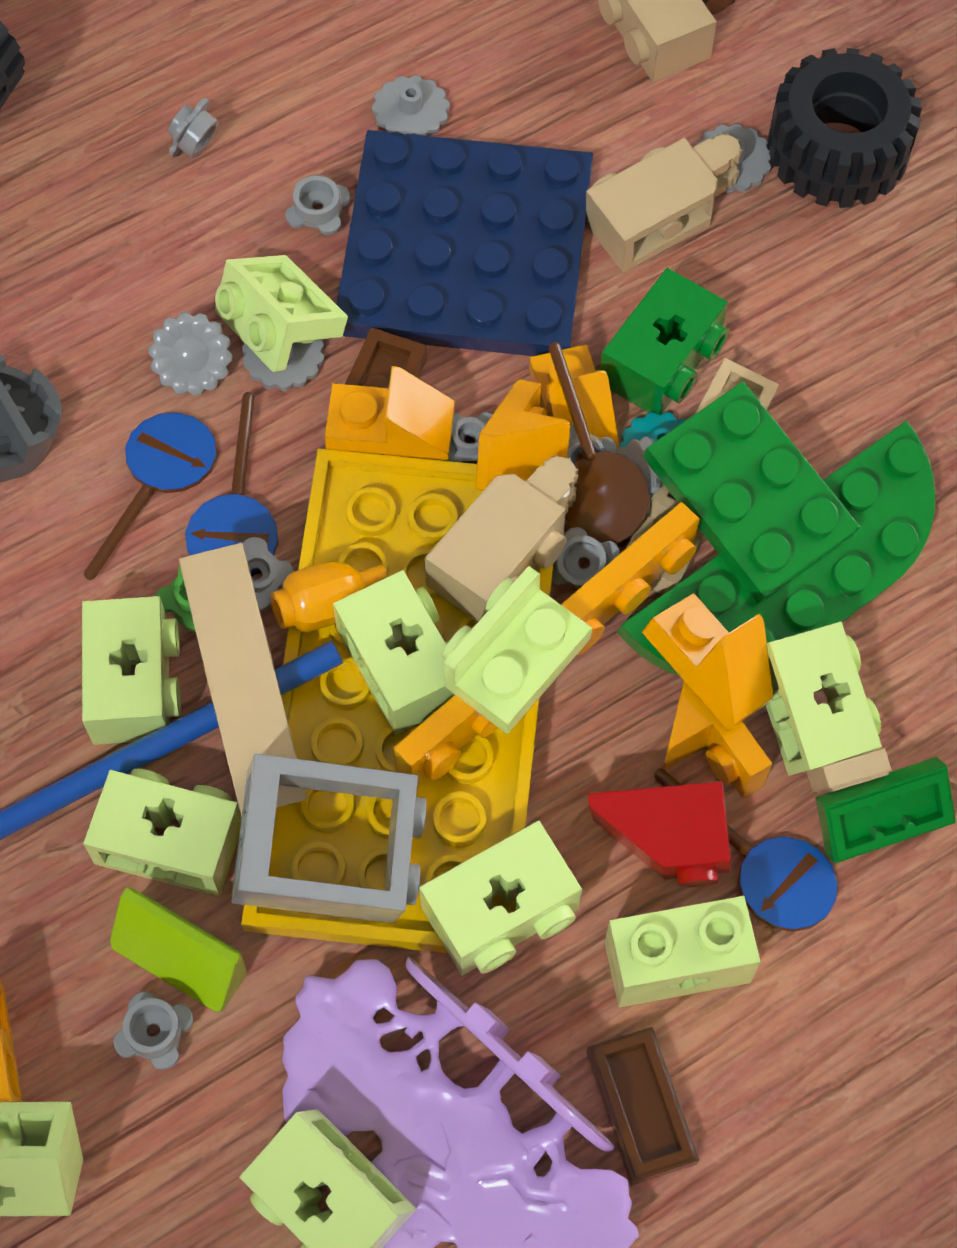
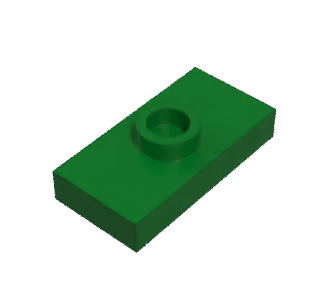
[815,757,956,864]

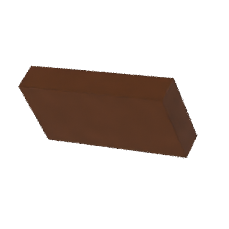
[586,1026,700,1186]

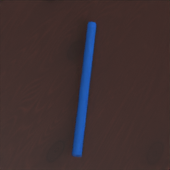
[0,640,343,840]

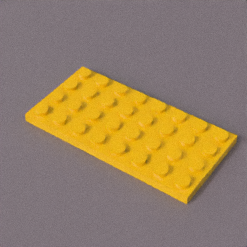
[241,448,554,961]

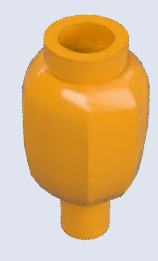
[270,562,388,632]

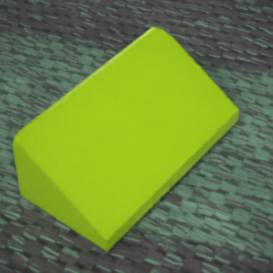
[110,887,248,1013]

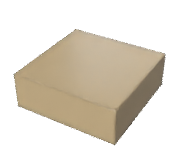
[806,748,892,794]

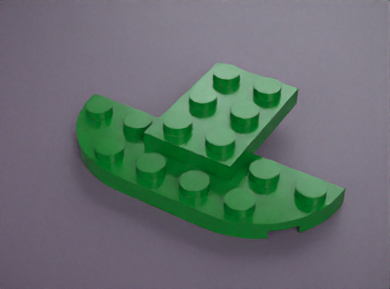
[617,381,935,676]

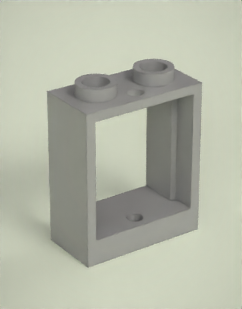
[231,754,426,923]

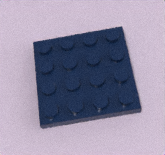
[336,130,593,356]

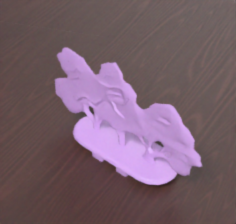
[282,957,639,1248]

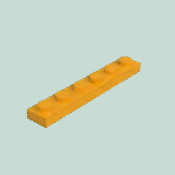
[393,502,700,786]

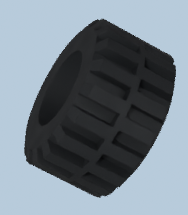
[767,48,922,208]

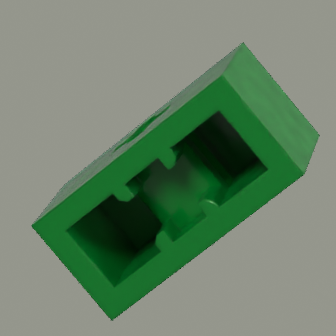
[600,268,729,415]

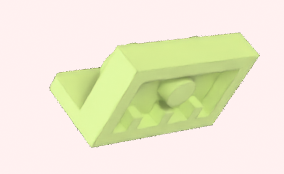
[215,255,348,372]
[442,566,592,734]

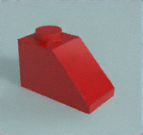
[588,782,731,887]

